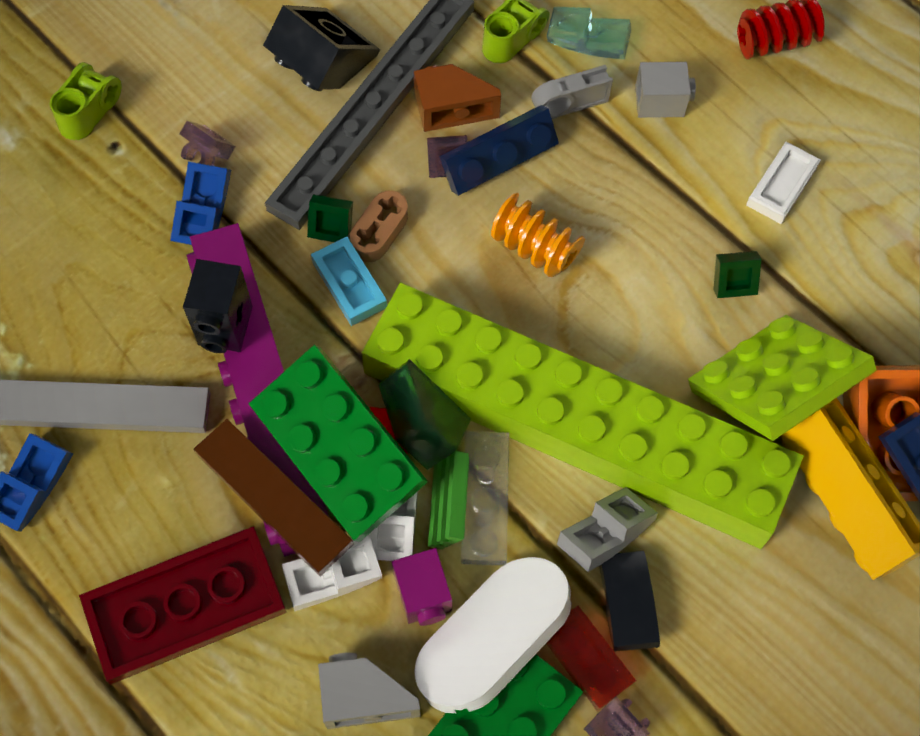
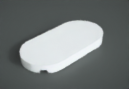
[415,557,572,714]

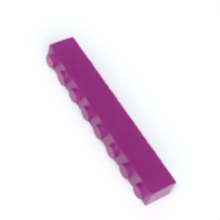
[186,223,329,557]

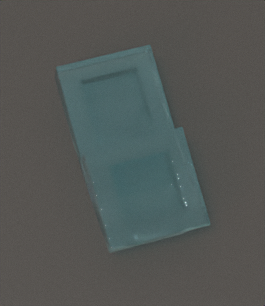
[546,7,632,59]

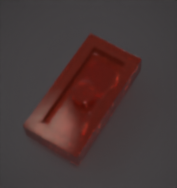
[546,605,637,712]

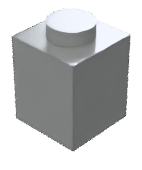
[635,62,696,118]

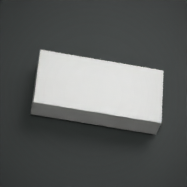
[746,141,821,224]

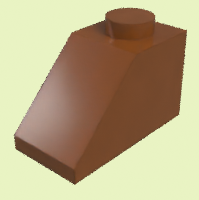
[414,64,501,132]

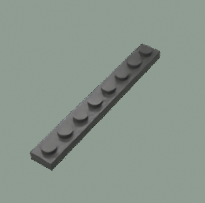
[265,0,474,230]

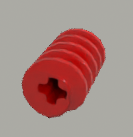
[737,0,825,60]

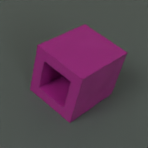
[392,548,452,626]

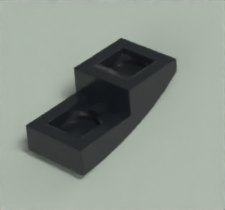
[599,551,660,652]

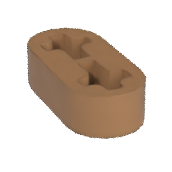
[350,191,408,262]

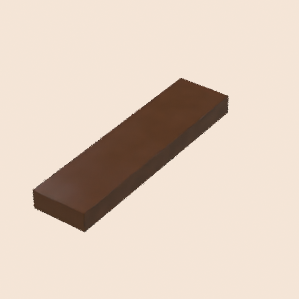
[193,419,354,577]

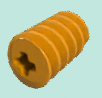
[491,193,586,277]

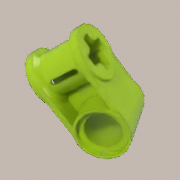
[482,0,550,64]
[50,62,122,140]

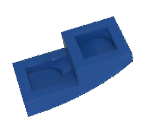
[170,161,231,245]
[0,433,73,532]

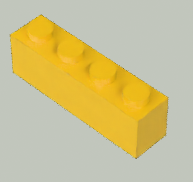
[781,398,920,580]

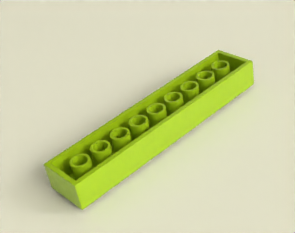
[361,282,804,549]

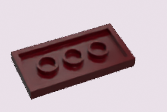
[79,526,287,685]

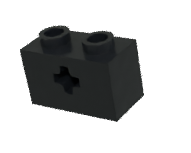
[183,259,253,353]

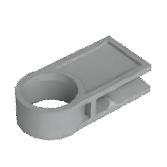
[531,65,613,119]

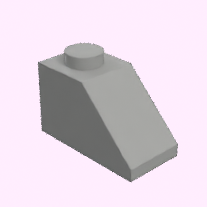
[318,653,421,729]

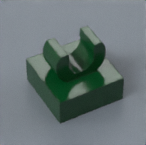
[307,194,353,242]
[713,251,762,298]

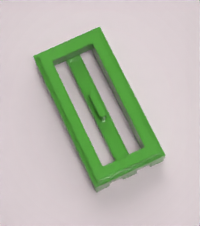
[428,450,469,549]

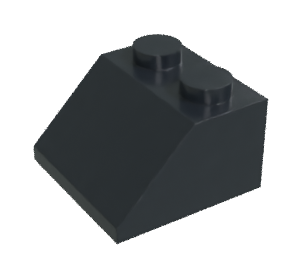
[263,5,380,91]

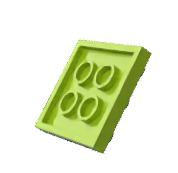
[688,315,877,441]

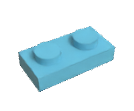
[311,236,387,326]

